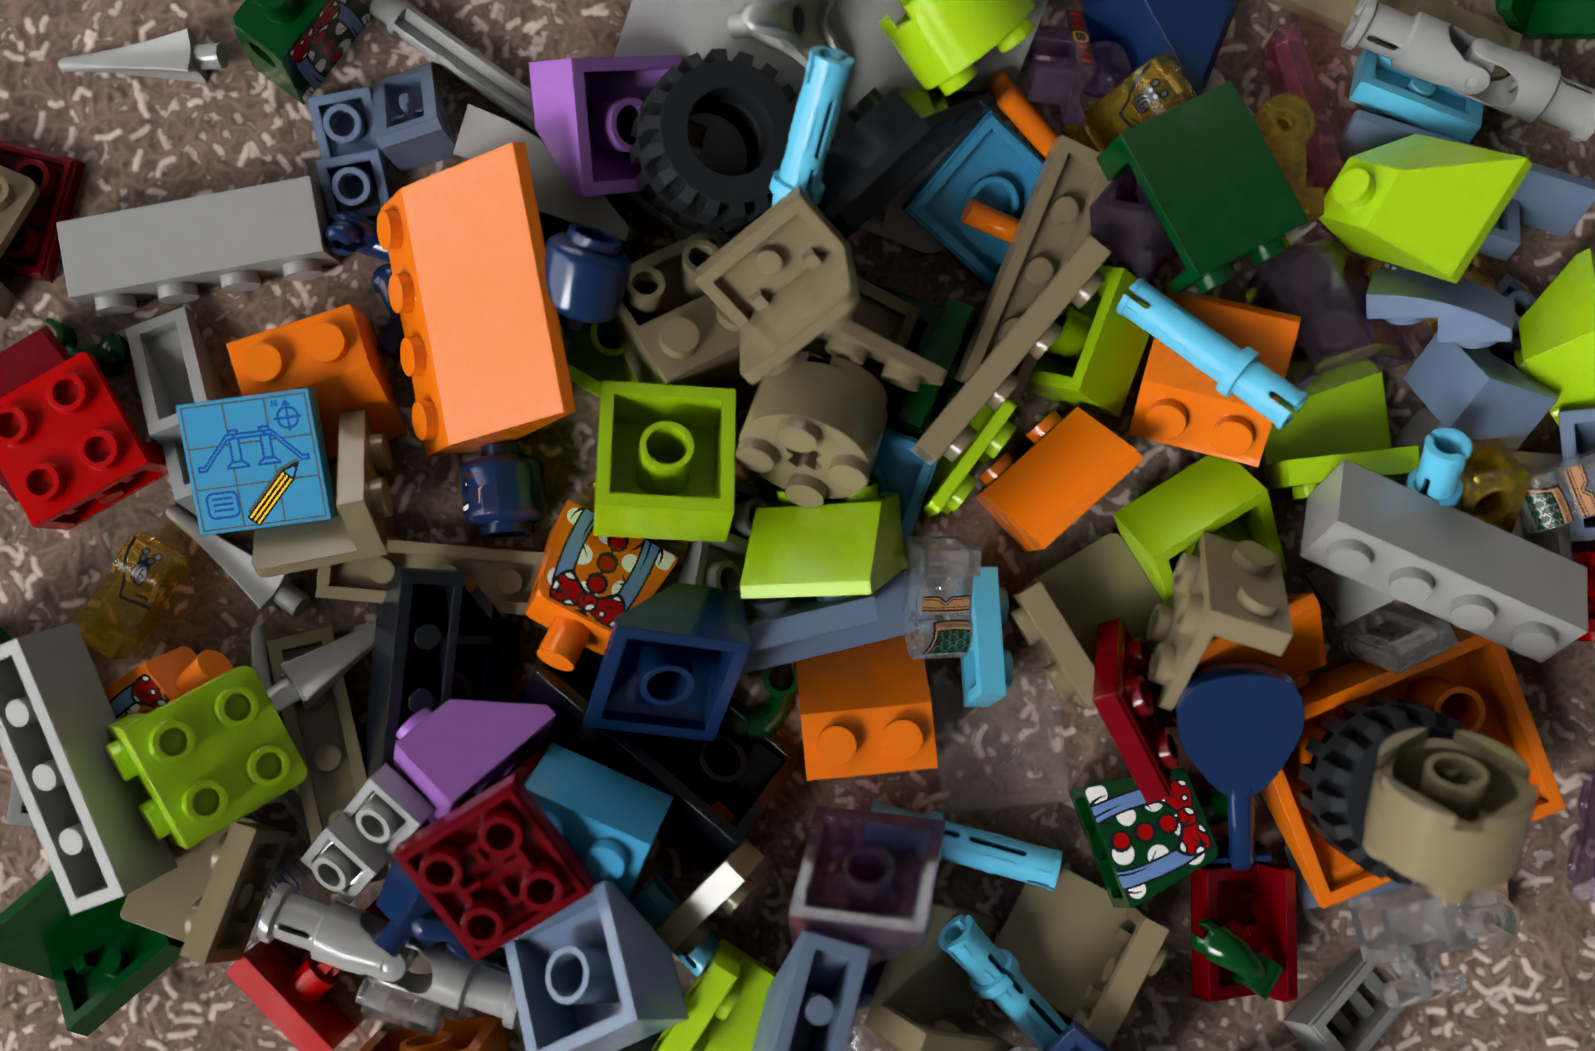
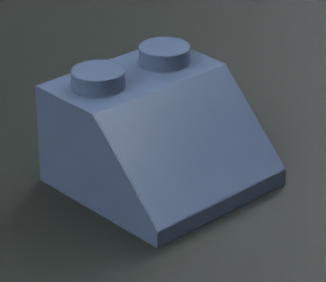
[504,881,689,1051]

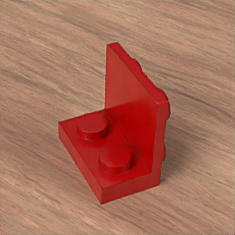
[0,352,169,530]

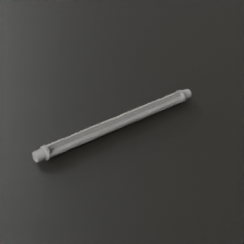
[369,0,737,245]

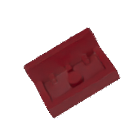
[1190,861,1298,1002]

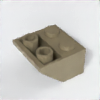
[612,231,743,388]

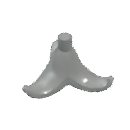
[727,0,842,68]

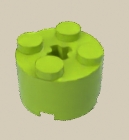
[877,0,1035,96]

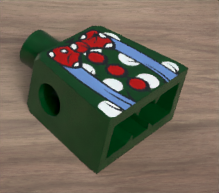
[231,0,373,105]
[1068,768,1228,908]

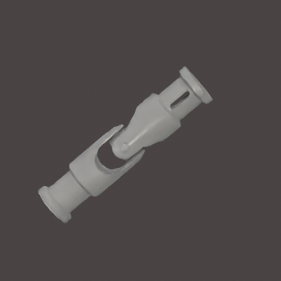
[1341,0,1595,143]
[257,882,519,1030]

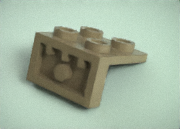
[120,816,290,964]

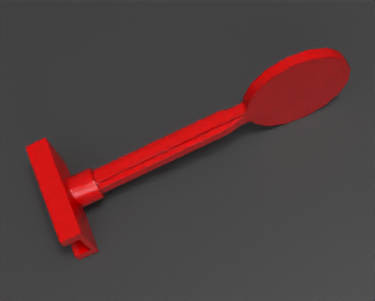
[225,747,547,1051]

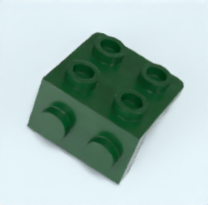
[0,870,184,1036]

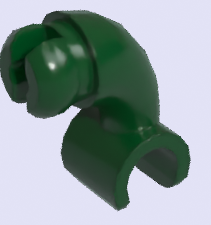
[46,318,132,378]
[726,662,798,746]
[1190,918,1285,1001]

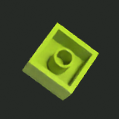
[593,380,736,543]

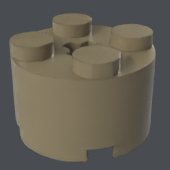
[735,351,889,508]
[1362,727,1538,902]

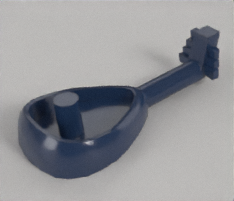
[1175,661,1304,871]

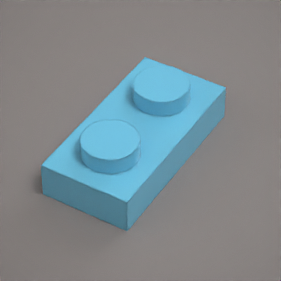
[1349,49,1484,143]
[956,566,1013,707]

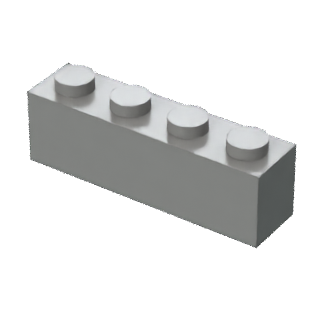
[56,176,341,315]
[1300,459,1588,663]
[0,622,178,915]

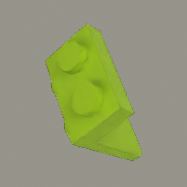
[1262,353,1420,500]
[105,666,307,849]

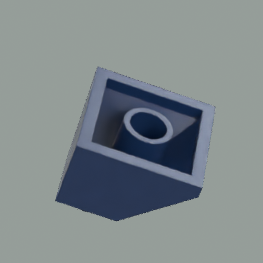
[1083,0,1240,97]
[584,582,752,742]

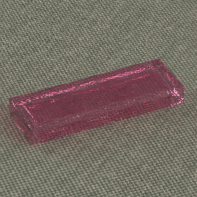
[1261,22,1343,224]

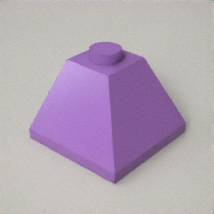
[529,55,681,197]
[393,699,556,824]

